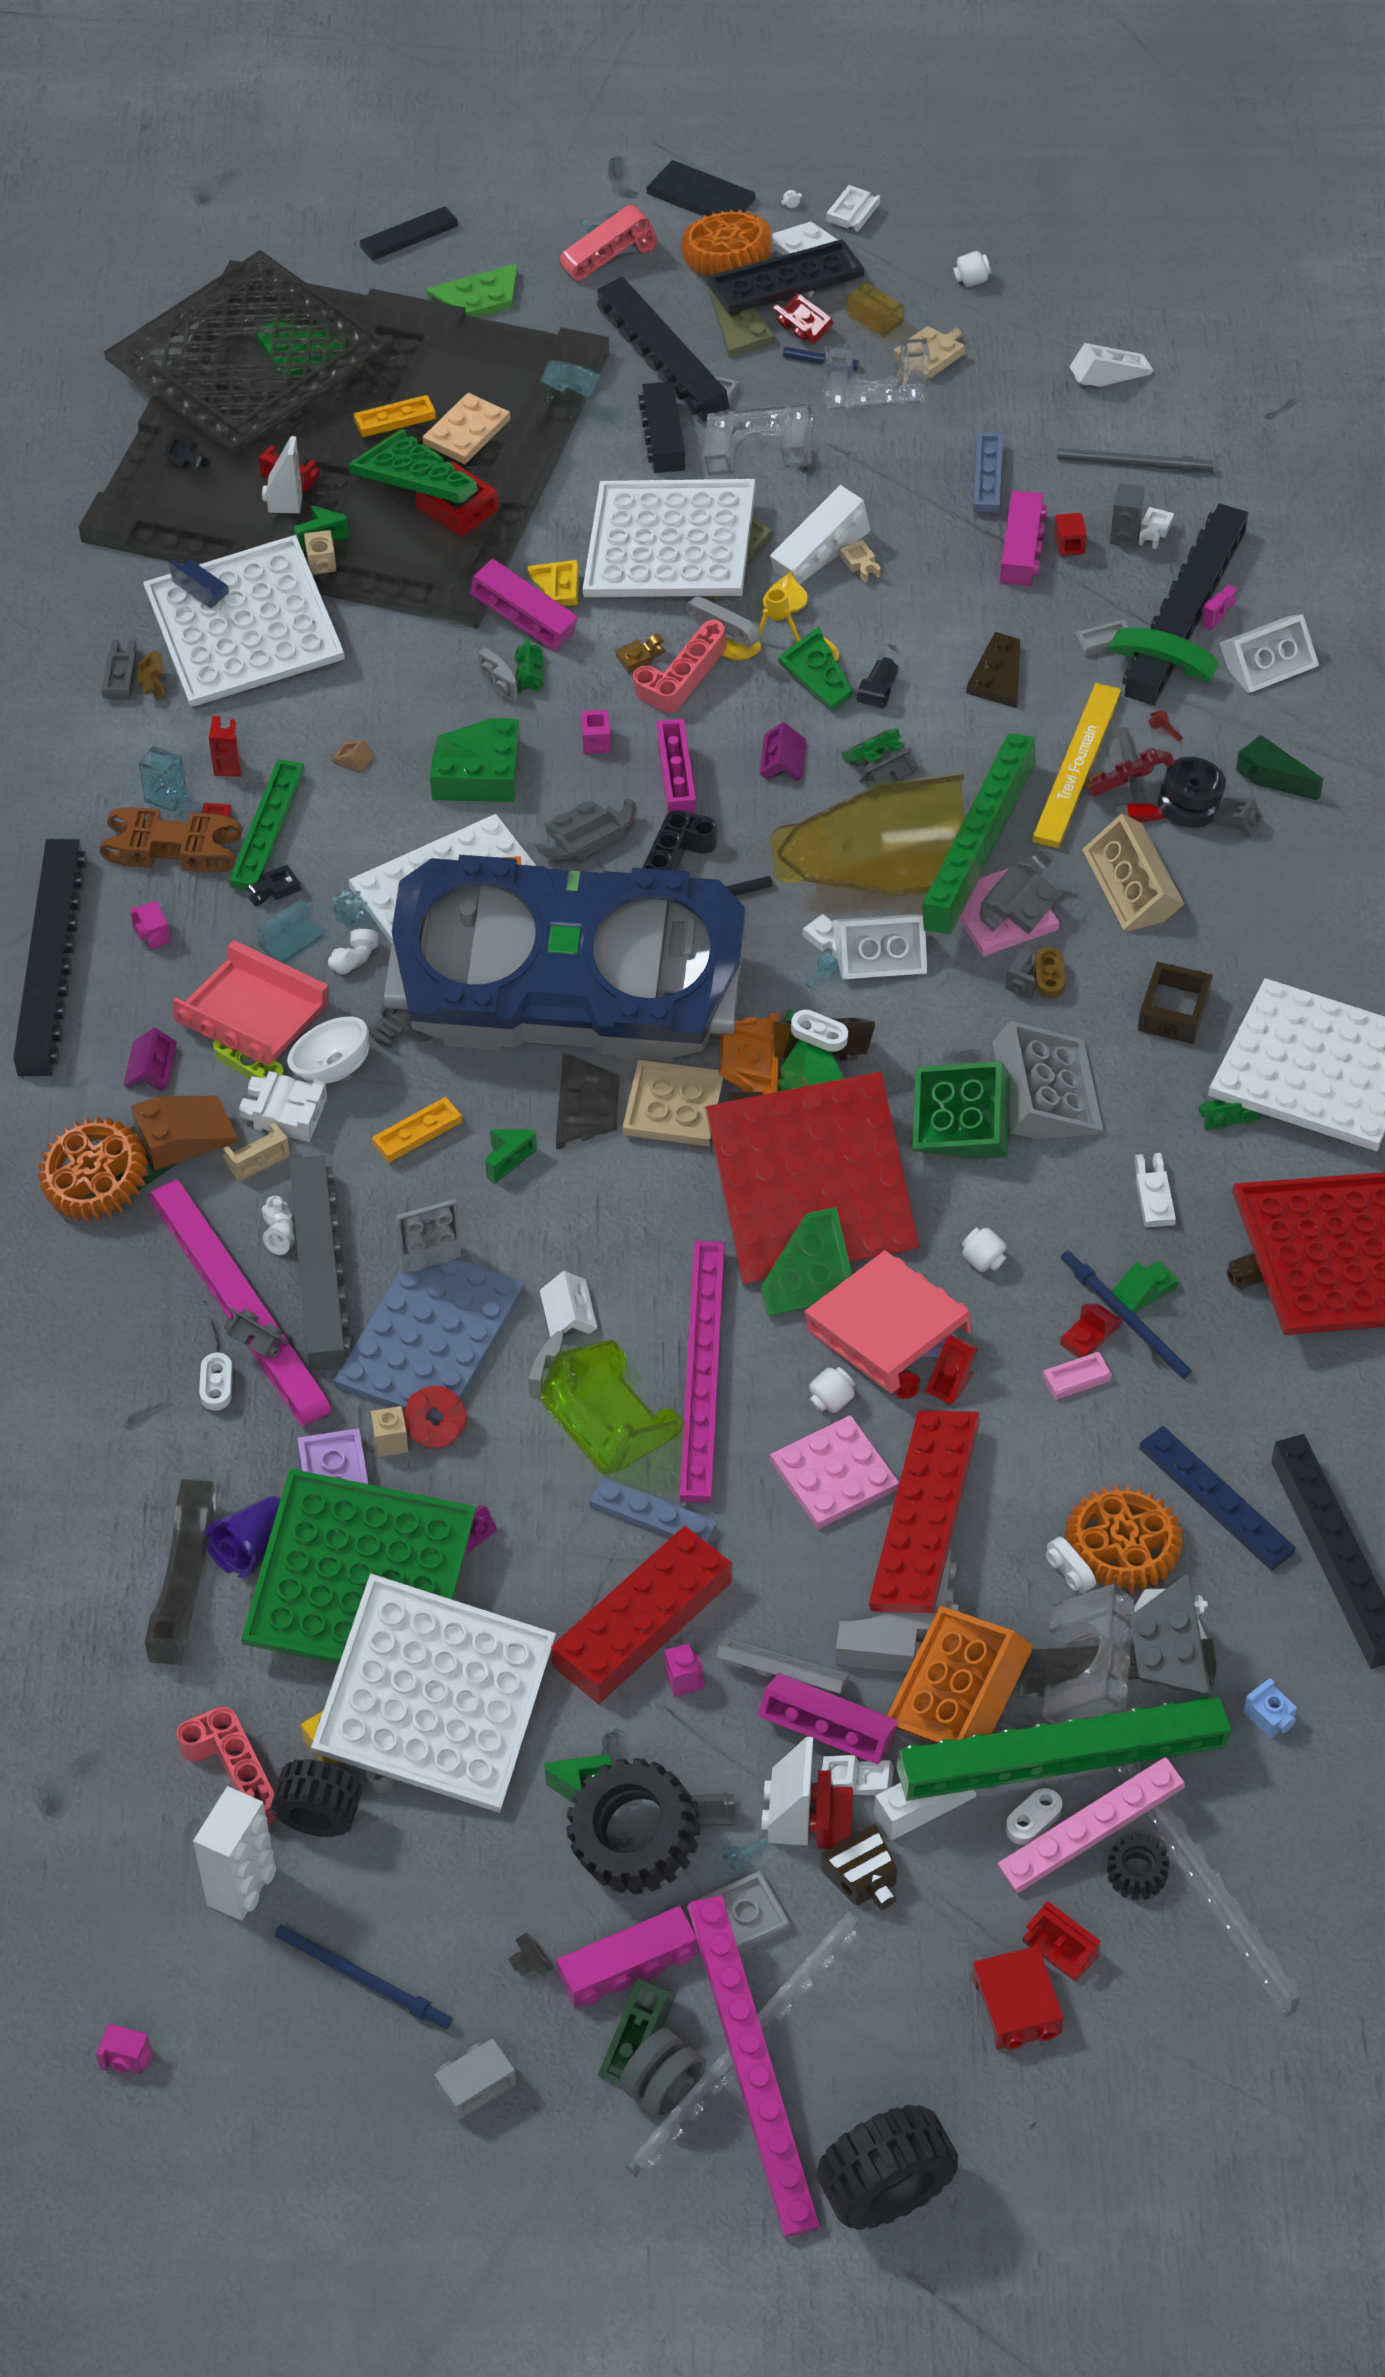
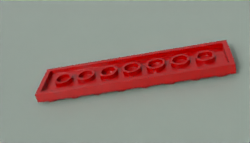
[869,1411,980,1614]

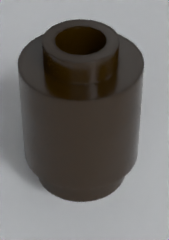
[1226,1252,1264,1289]

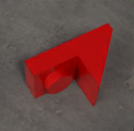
[1060,1304,1123,1358]
[925,1335,978,1405]

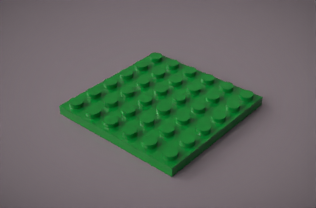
[241,1468,476,1664]

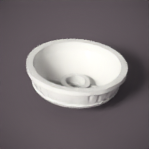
[287,1017,370,1084]

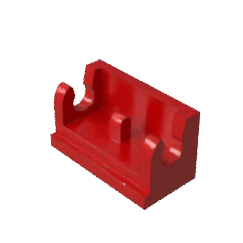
[258,445,320,493]
[208,716,242,777]
[1022,1900,1101,1982]

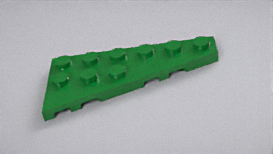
[348,429,478,503]

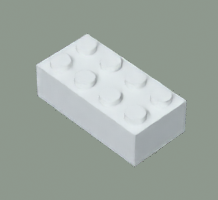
[193,1786,276,1921]

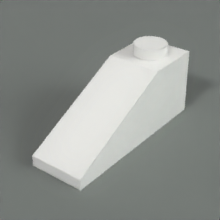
[1070,343,1154,387]
[262,436,303,514]
[874,1783,976,1841]

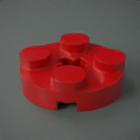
[404,1386,467,1449]

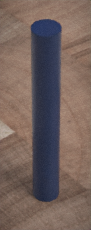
[783,347,859,370]

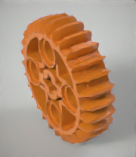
[681,209,773,276]
[38,1116,149,1223]
[1064,1484,1183,1595]

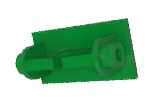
[514,636,543,693]
[1198,1100,1261,1131]

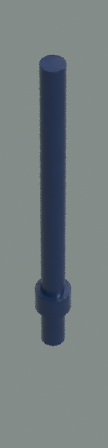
[1061,1250,1192,1379]
[274,1925,453,2030]

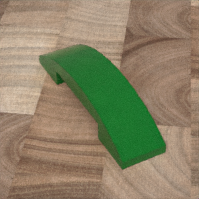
[1108,628,1219,683]

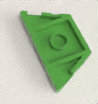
[426,264,518,321]

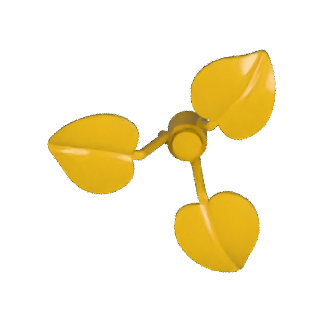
[721,573,839,661]

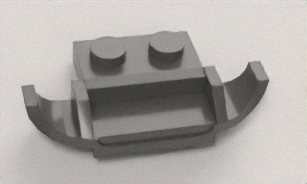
[535,798,636,861]
[980,849,1062,934]

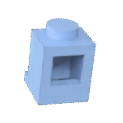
[1243,1678,1297,1739]

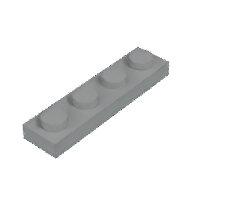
[716,1638,850,1695]

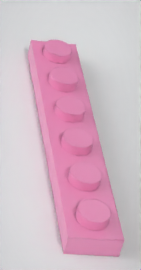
[997,1757,1185,1894]

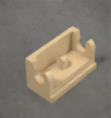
[222,1123,290,1182]

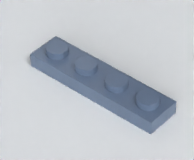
[973,432,1003,513]
[589,1477,717,1544]

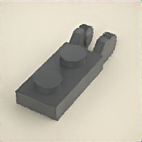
[102,640,137,699]

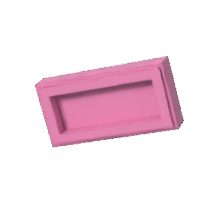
[1042,1352,1112,1400]

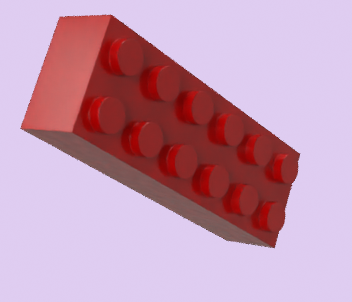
[551,1525,732,1705]

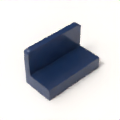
[168,559,229,609]

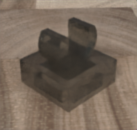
[508,1932,554,1976]

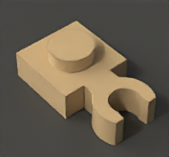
[839,540,880,583]

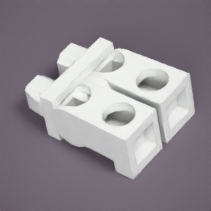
[239,1071,327,1142]

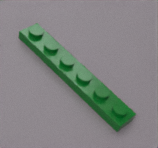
[229,759,305,891]

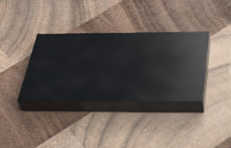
[647,160,756,217]

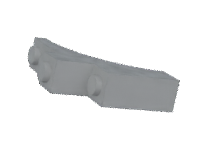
[835,1549,959,1673]

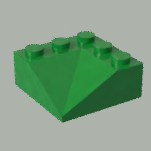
[430,718,520,802]
[778,1028,844,1091]
[912,1061,1010,1159]

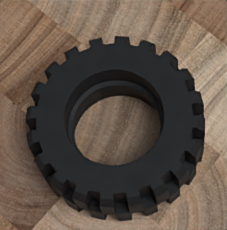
[566,1758,701,1894]
[817,2105,959,2230]

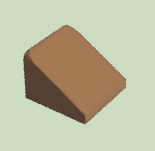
[332,740,374,772]

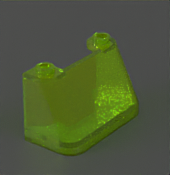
[540,1339,685,1475]

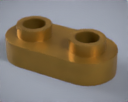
[1034,947,1066,998]

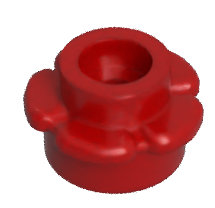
[894,1371,921,1399]

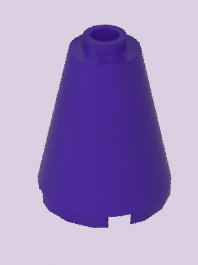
[204,1496,281,1578]

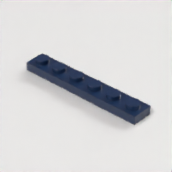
[1140,1426,1296,1571]

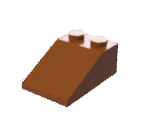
[131,1096,239,1171]

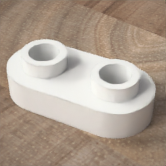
[791,1010,848,1052]
[199,1353,233,1411]
[1046,1537,1096,1594]
[1006,1788,1062,1845]

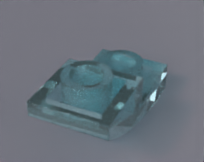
[540,360,600,398]

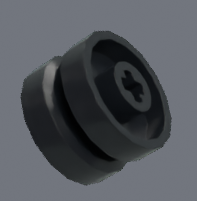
[1158,756,1226,828]

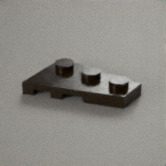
[966,632,1020,708]

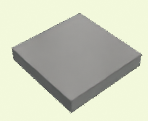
[700,1870,791,1953]

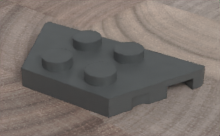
[1129,1575,1211,1697]

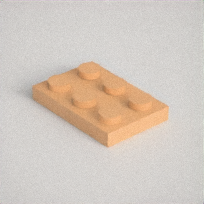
[422,393,510,464]

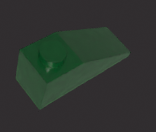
[1236,735,1324,800]
[598,1978,677,2085]

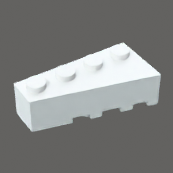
[770,485,871,585]

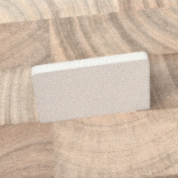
[540,1271,597,1337]

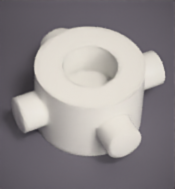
[781,190,802,208]

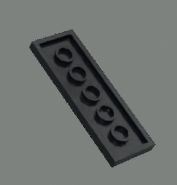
[707,239,865,314]

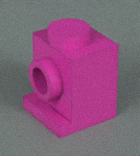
[581,710,611,754]
[129,901,171,950]
[664,1644,705,1697]
[96,2023,153,2074]

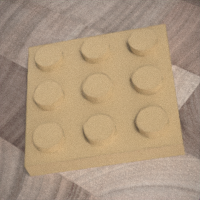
[622,1060,725,1147]

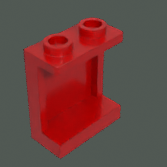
[971,1946,1064,2050]

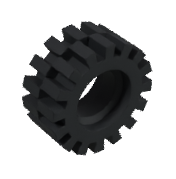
[1107,1833,1169,1900]

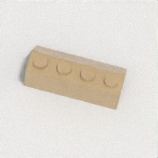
[1082,814,1184,932]

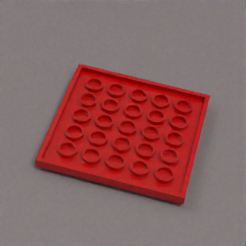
[705,1071,920,1285]
[1232,1172,1385,1335]

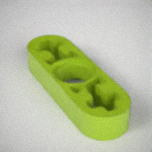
[213,1039,284,1080]

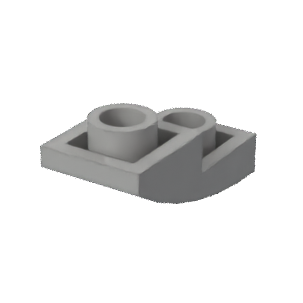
[478,647,517,702]
[529,1331,569,1398]

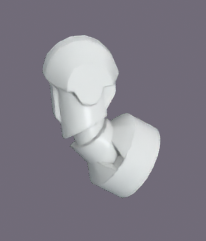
[328,929,379,975]
[262,1196,295,1255]

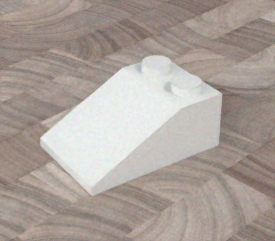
[762,1737,813,1846]

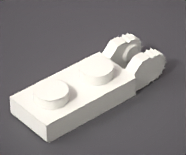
[1135,1153,1176,1228]

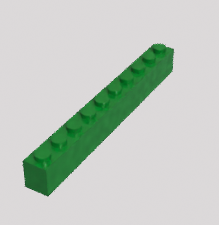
[922,733,1036,935]
[896,1697,1231,1801]

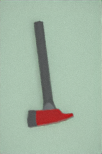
[1116,727,1166,822]

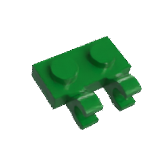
[841,728,905,764]

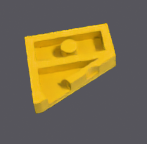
[527,560,579,607]

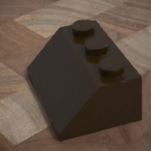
[773,1017,875,1062]

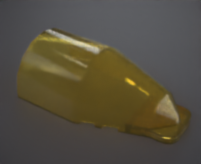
[770,772,977,897]

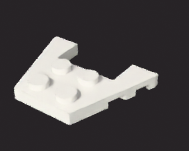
[771,222,838,298]

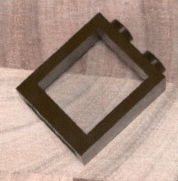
[1138,961,1213,1044]

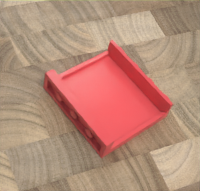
[173,940,329,1065]
[804,1250,972,1394]

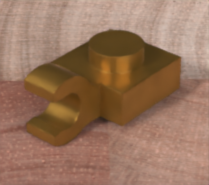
[615,633,665,674]
[136,650,165,701]

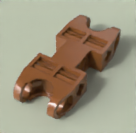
[99,807,243,873]

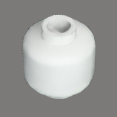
[953,251,992,288]
[961,1228,1006,1272]
[809,1367,855,1413]

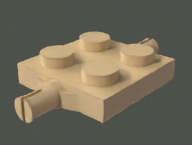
[893,326,965,379]

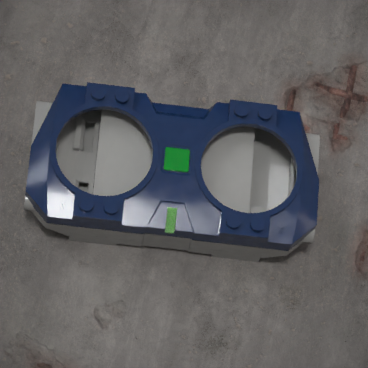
[384,854,747,1064]

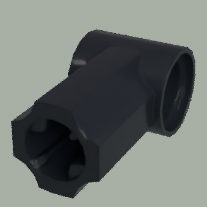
[857,657,899,709]

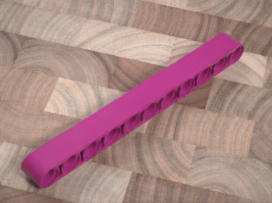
[149,1179,331,1427]

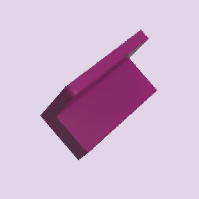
[760,722,806,781]
[123,1027,177,1091]

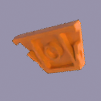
[719,1013,780,1094]

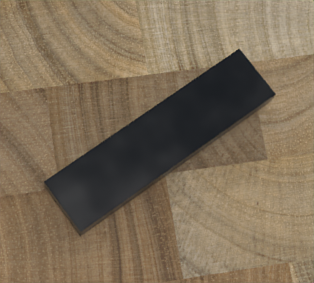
[360,206,458,261]

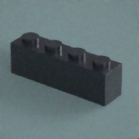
[638,381,685,473]

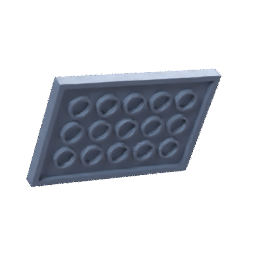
[334,1259,525,1425]

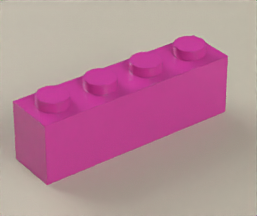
[1000,490,1047,586]
[469,558,578,651]
[656,719,696,814]
[758,1673,899,1764]
[556,1906,698,2008]

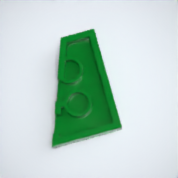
[778,626,852,712]

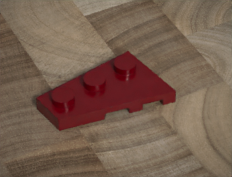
[1084,748,1175,797]

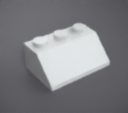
[1219,614,1319,693]
[833,914,927,979]

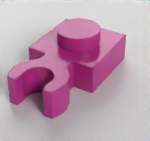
[1202,585,1238,631]

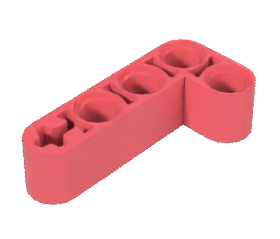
[559,205,658,281]
[633,620,727,713]
[176,1707,277,1826]

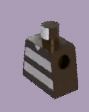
[821,1824,897,1910]

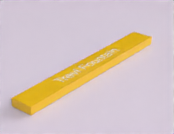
[1032,683,1121,849]

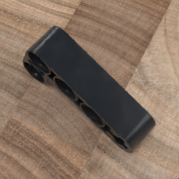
[642,810,717,871]

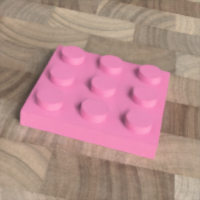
[959,868,1059,957]
[770,1415,899,1530]

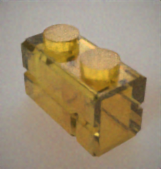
[846,282,904,337]

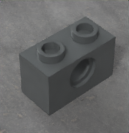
[1110,483,1145,547]

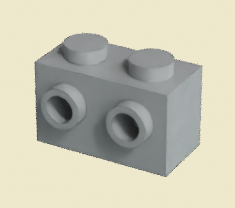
[434,2038,516,2121]

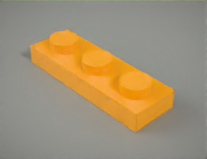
[354,395,436,438]
[372,1097,463,1163]

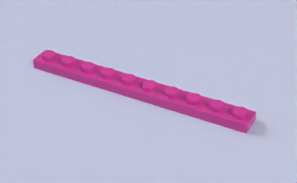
[680,1241,725,1503]
[688,1895,819,2238]

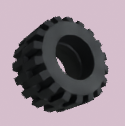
[271,1759,362,1837]

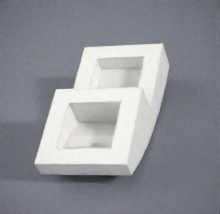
[822,1755,894,1796]

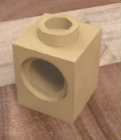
[304,530,336,575]
[370,1406,409,1457]

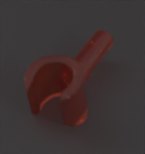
[1149,710,1183,742]

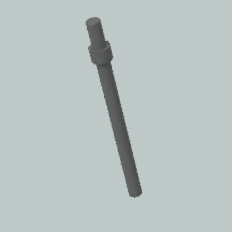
[1057,448,1214,472]

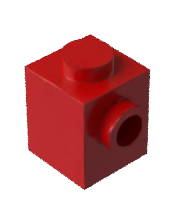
[1054,512,1087,556]

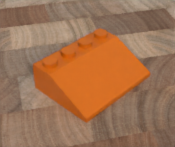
[887,1605,1034,1744]

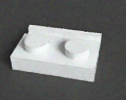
[826,185,880,232]

